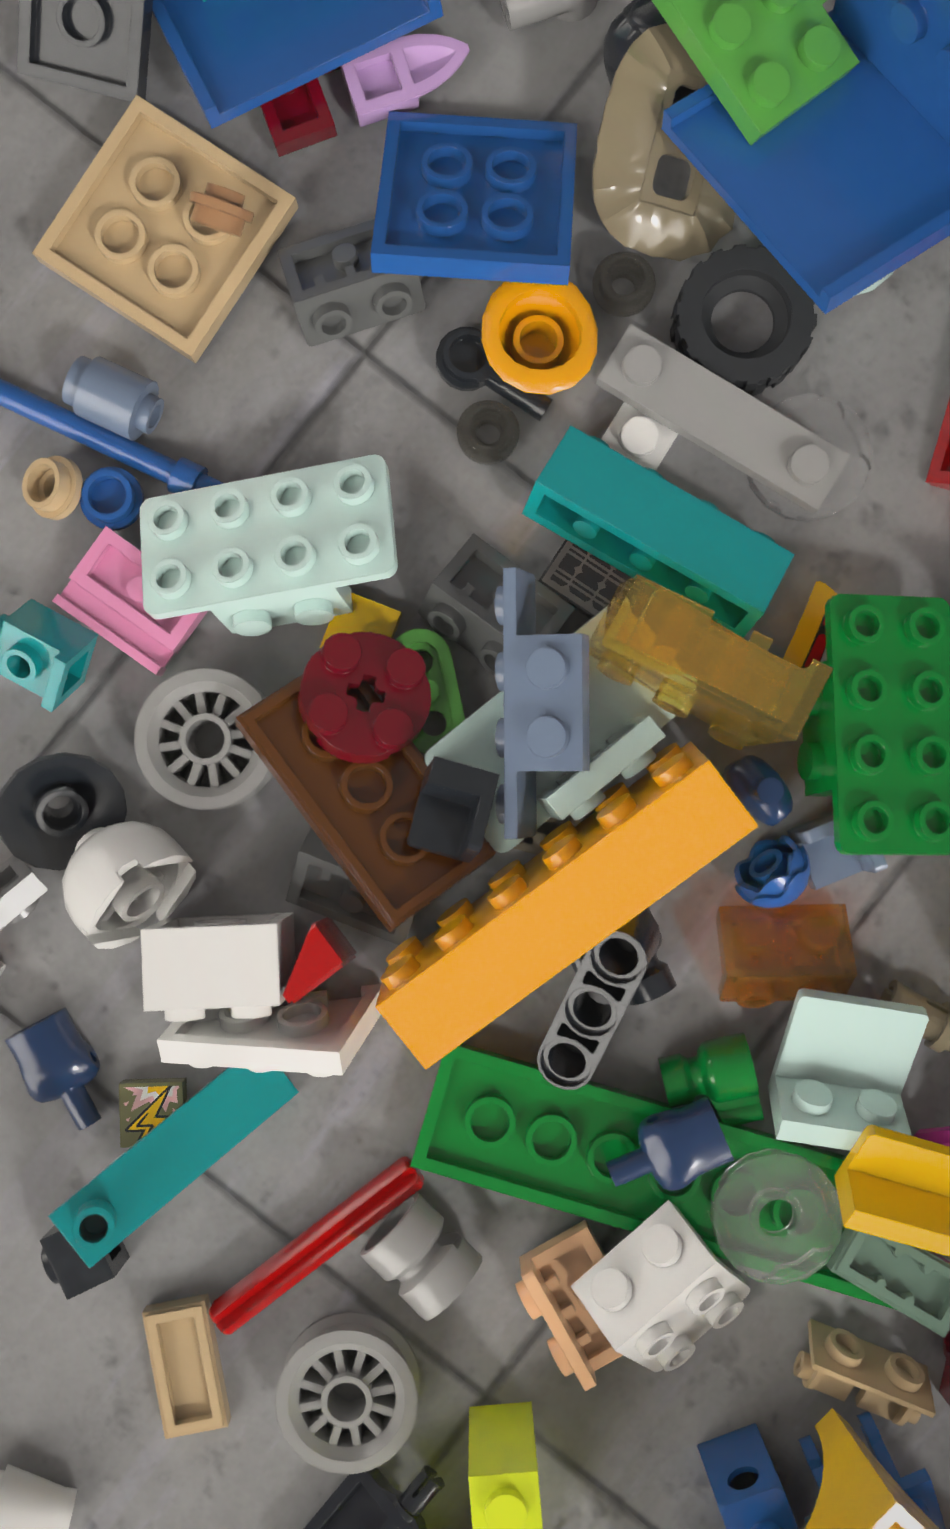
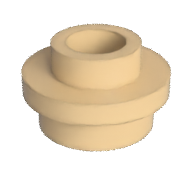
[22,456,83,520]

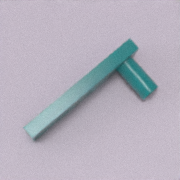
[48,1067,299,1269]

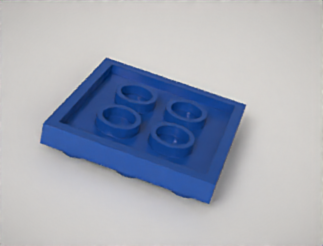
[371,111,578,286]

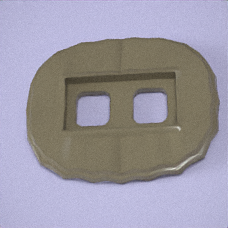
[592,23,735,261]

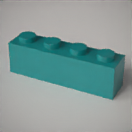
[522,425,795,640]

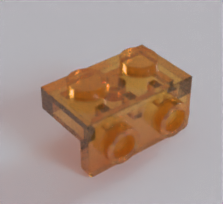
[716,904,857,1008]

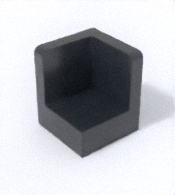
[407,756,500,863]

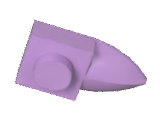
[340,34,470,127]

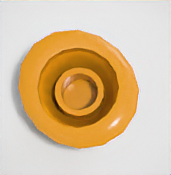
[481,281,598,395]

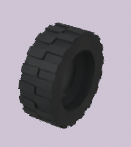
[670,244,817,396]

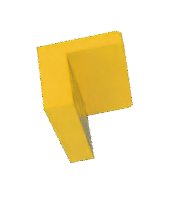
[834,1125,950,1257]

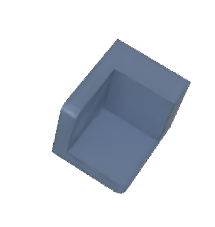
[787,812,888,890]

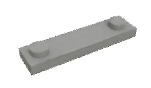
[595,323,851,514]

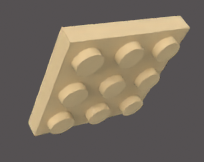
[32,95,299,363]

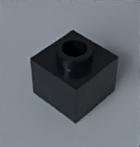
[40,1225,130,1300]

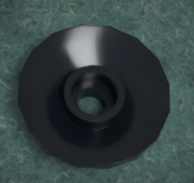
[0,752,127,871]

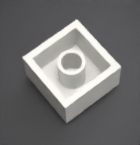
[140,912,296,1022]

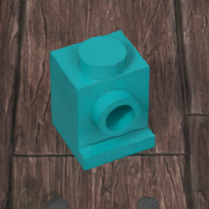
[0,598,98,712]

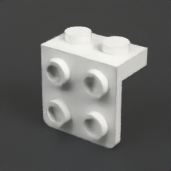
[571,1200,750,1372]

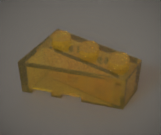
[589,575,833,750]

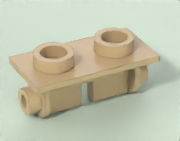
[793,1318,936,1426]

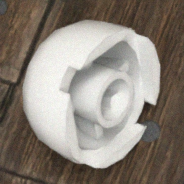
[62,821,196,949]

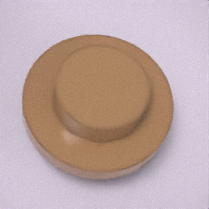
[189,182,254,238]

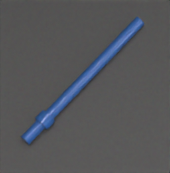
[0,378,224,494]

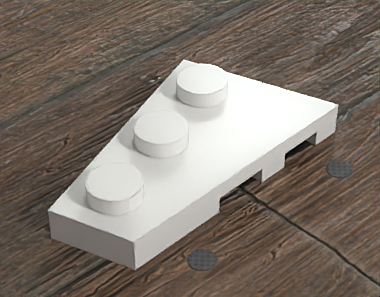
[157,984,381,1077]

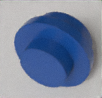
[80,467,144,531]

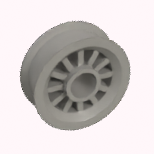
[134,668,273,810]
[275,1312,420,1474]

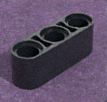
[537,910,660,1090]

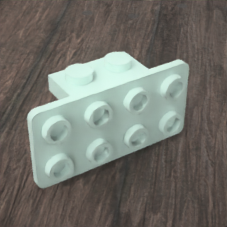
[140,455,398,636]
[424,601,694,853]

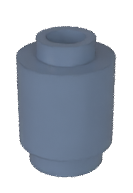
[62,356,164,441]

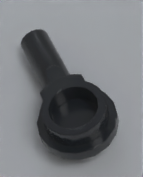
[436,327,553,421]

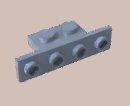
[494,567,590,839]

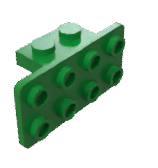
[795,594,950,856]

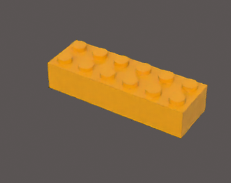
[375,741,758,1070]

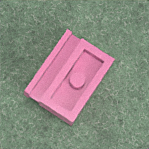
[52,526,208,677]

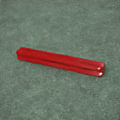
[209,1156,424,1335]

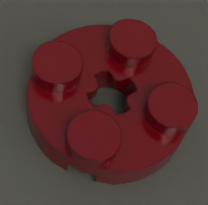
[298,632,431,764]

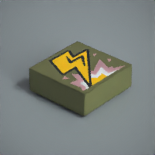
[119,1077,187,1148]

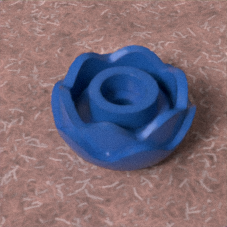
[734,835,811,908]

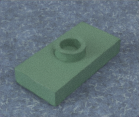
[825,1228,950,1338]

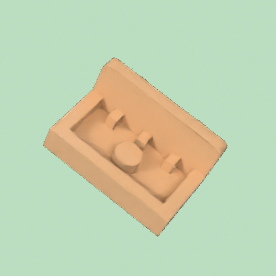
[515,1220,623,1392]

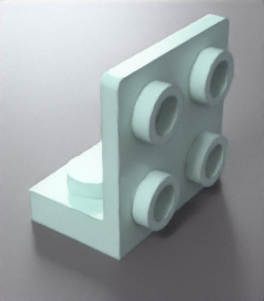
[768,988,929,1151]

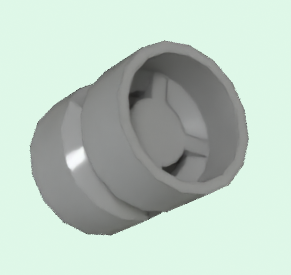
[360,1192,482,1321]

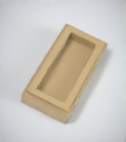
[142,1293,231,1439]

